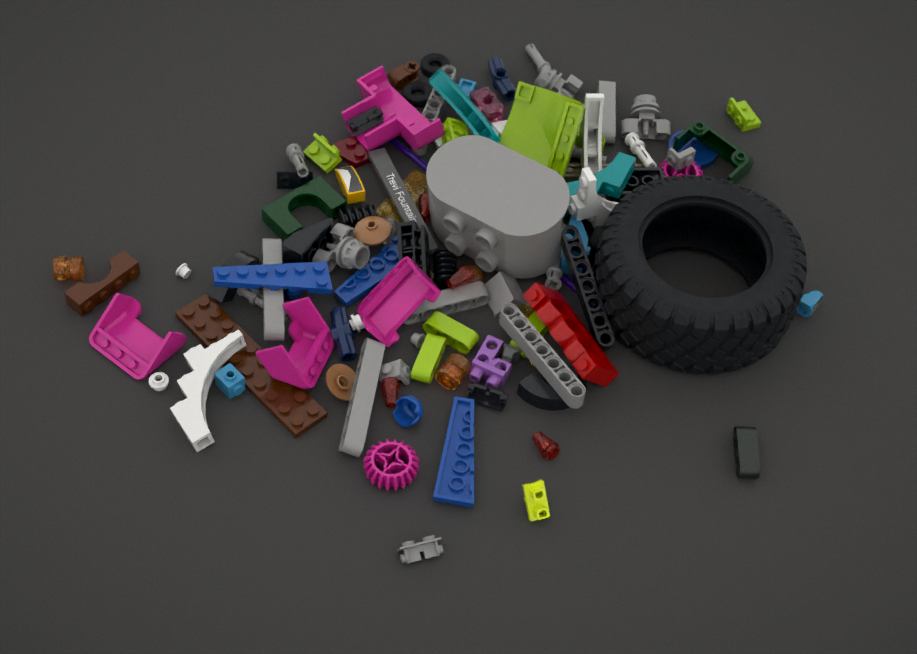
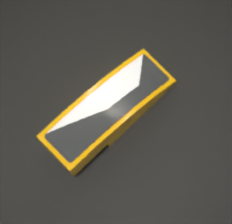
[334,166,365,204]

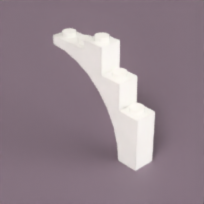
[580,93,606,199]
[568,167,619,228]
[170,329,246,452]

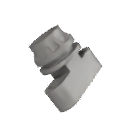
[533,66,584,98]
[621,94,671,140]
[312,223,370,272]

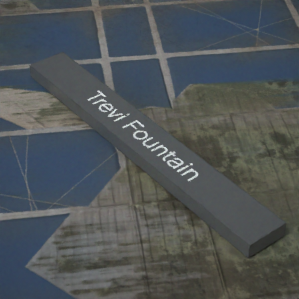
[368,148,438,254]

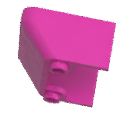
[255,297,335,389]

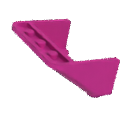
[357,256,441,348]
[89,292,188,380]

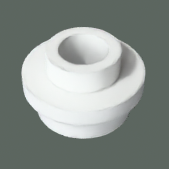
[349,314,365,333]
[149,372,169,391]

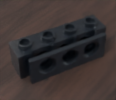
[397,221,431,280]

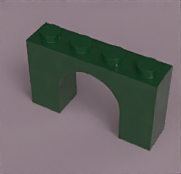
[262,176,347,241]

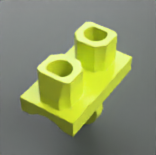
[522,479,550,522]

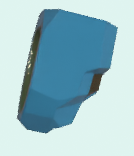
[796,290,824,317]

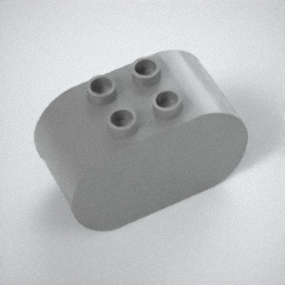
[426,135,570,279]

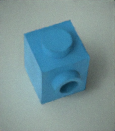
[214,363,246,399]

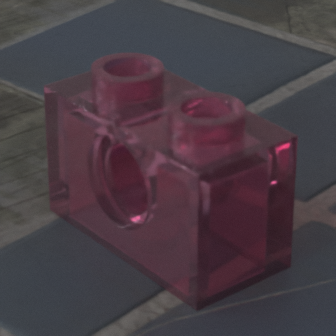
[469,86,504,123]

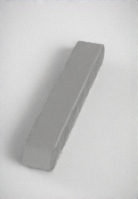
[412,65,456,156]
[262,238,284,341]
[499,303,586,409]
[339,338,385,457]

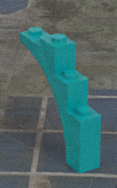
[428,68,502,143]
[565,152,636,217]

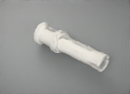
[624,132,657,168]

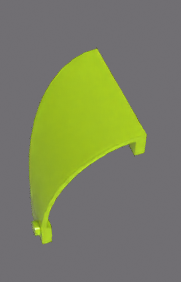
[499,81,586,178]

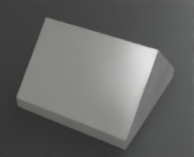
[485,271,530,318]

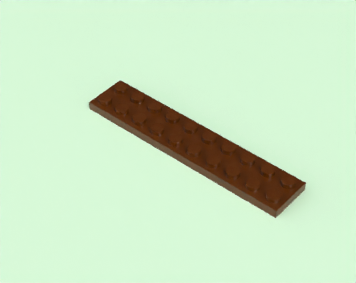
[175,293,327,438]

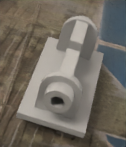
[397,535,443,564]

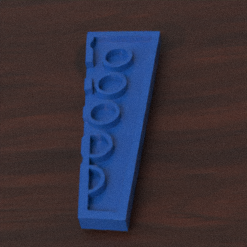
[334,235,399,307]
[212,261,333,294]
[433,396,474,508]

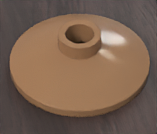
[354,216,391,246]
[326,364,356,401]

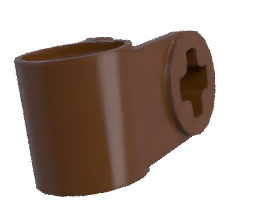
[387,61,419,90]

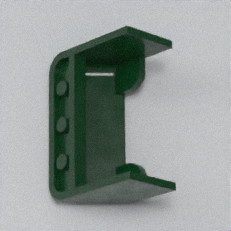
[673,121,754,184]

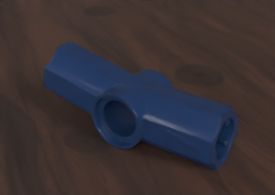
[488,57,516,101]
[330,306,358,362]

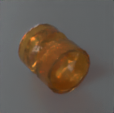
[53,256,85,281]
[435,353,471,390]

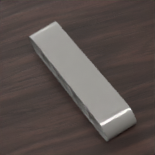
[597,80,616,144]
[404,281,490,325]

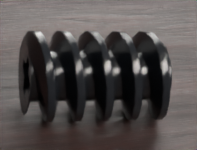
[337,204,376,228]
[433,249,457,290]

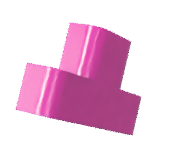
[341,66,445,152]

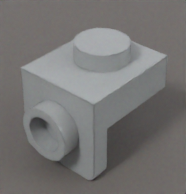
[666,147,696,171]
[379,359,411,385]

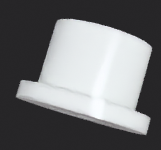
[176,263,192,279]

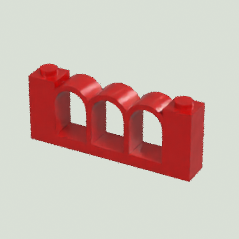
[523,282,619,387]

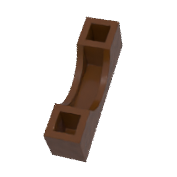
[64,250,141,317]

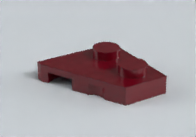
[330,136,371,168]

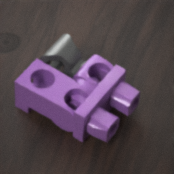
[469,335,521,390]

